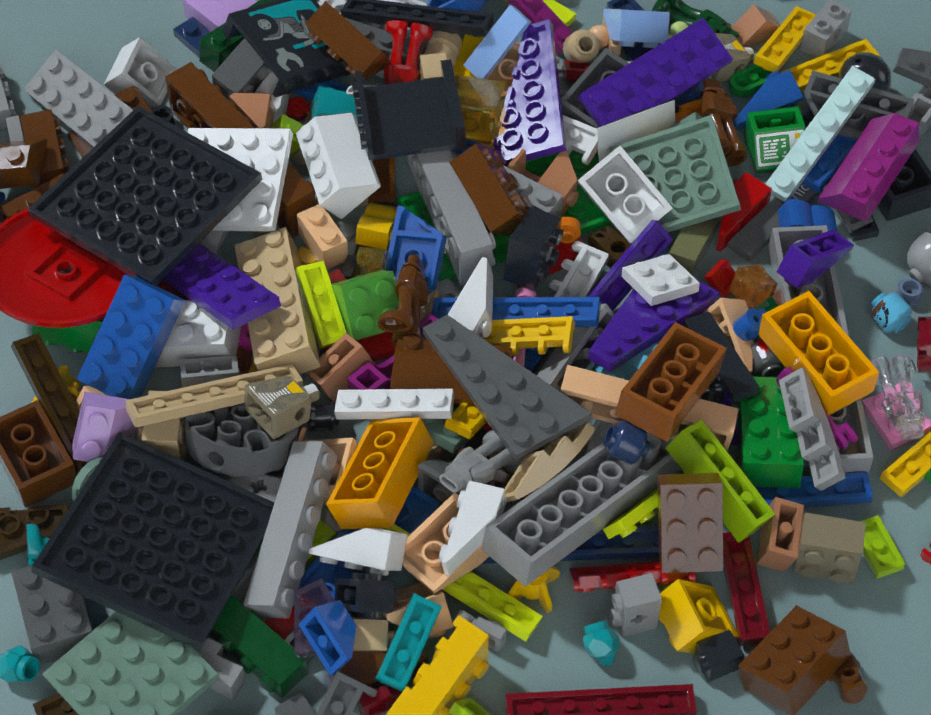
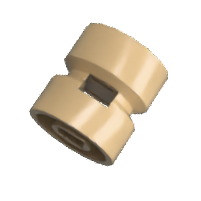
[424,31,462,70]

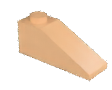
[703,298,754,373]

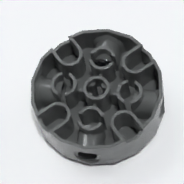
[184,379,302,479]

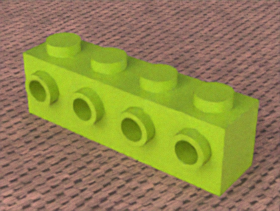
[666,419,775,543]

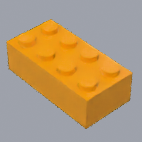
[758,291,879,415]
[326,417,434,529]

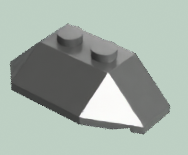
[804,71,914,140]

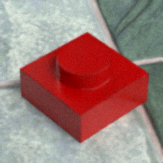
[704,259,741,299]

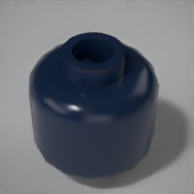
[604,420,651,464]

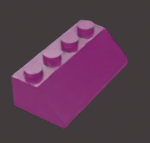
[818,113,920,222]

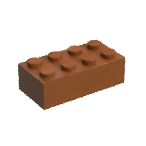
[615,322,727,442]

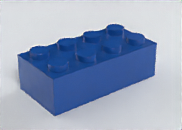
[77,275,186,399]

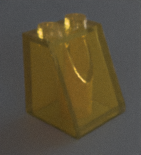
[455,75,506,145]

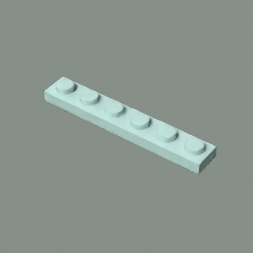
[766,66,875,202]

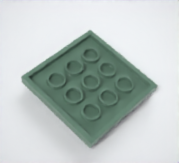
[609,115,741,233]
[42,612,220,715]

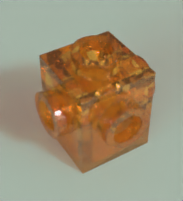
[730,265,778,309]

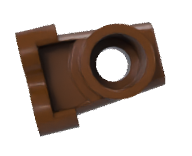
[828,652,868,704]

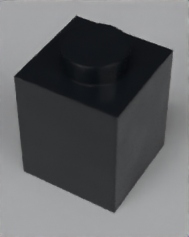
[693,629,744,682]

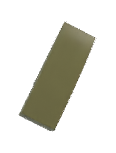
[669,218,721,275]

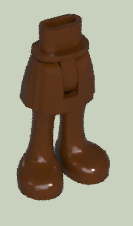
[701,79,747,167]
[378,255,428,348]

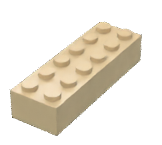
[234,227,321,374]

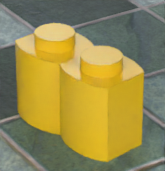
[355,202,397,250]

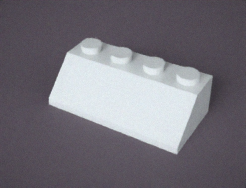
[296,113,381,219]

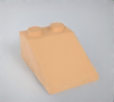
[402,493,489,594]

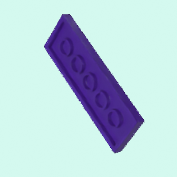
[578,18,733,127]
[163,243,281,330]

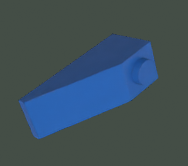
[733,70,804,131]

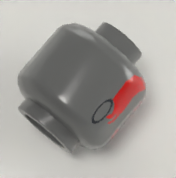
[751,338,785,377]

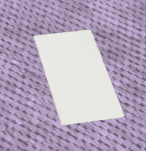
[597,100,675,162]

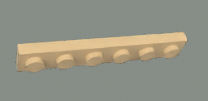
[126,364,303,428]

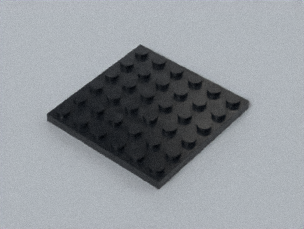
[27,106,263,286]
[31,432,275,651]

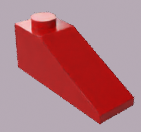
[716,172,772,253]

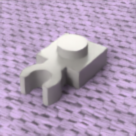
[454,610,506,653]

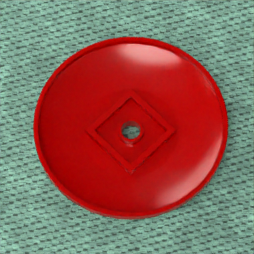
[0,208,128,328]

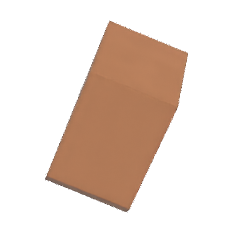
[731,4,780,47]
[230,93,275,129]

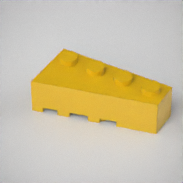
[386,615,490,715]

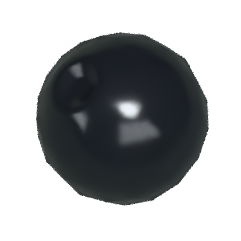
[838,52,891,92]

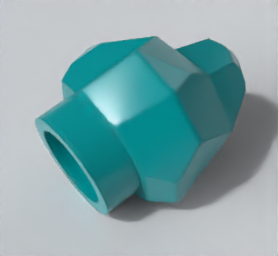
[583,620,620,667]
[0,645,40,682]

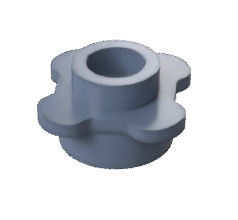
[896,278,925,307]

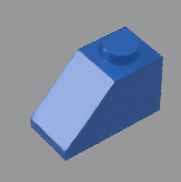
[298,600,356,676]

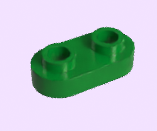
[729,64,773,97]

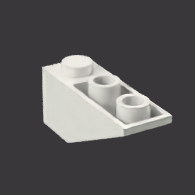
[439,481,506,576]
[309,528,407,576]

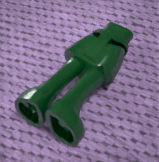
[652,0,739,39]

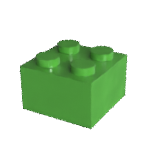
[331,270,399,340]

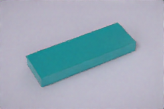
[375,593,442,692]

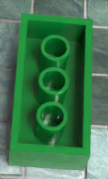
[737,377,804,488]

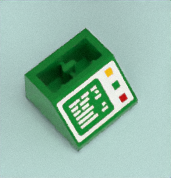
[744,106,805,173]

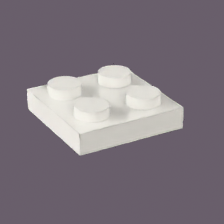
[622,254,700,306]

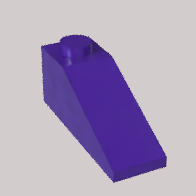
[776,230,854,288]

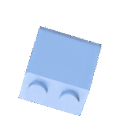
[603,9,670,48]

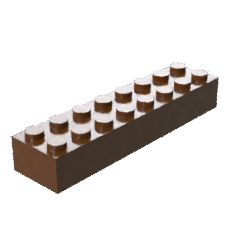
[165,62,316,239]

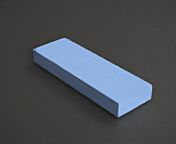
[464,5,531,82]

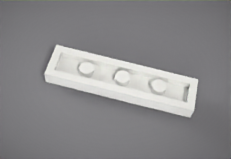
[334,389,454,420]

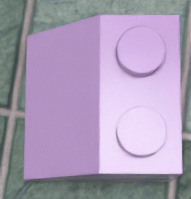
[72,392,138,462]

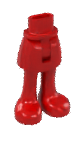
[384,20,433,85]

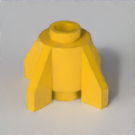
[508,566,560,613]

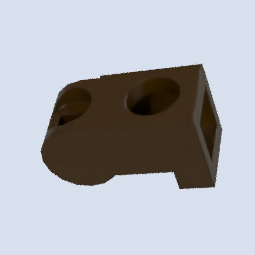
[587,226,631,268]

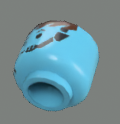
[870,292,912,334]

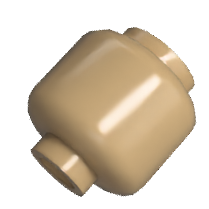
[563,29,599,63]

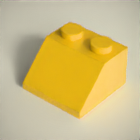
[659,579,738,654]

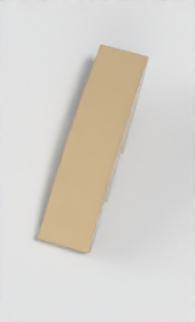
[504,422,596,502]

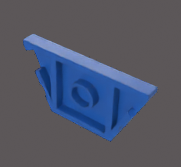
[384,205,447,293]

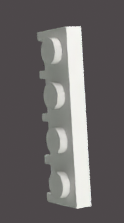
[497,115,598,165]
[550,241,609,297]

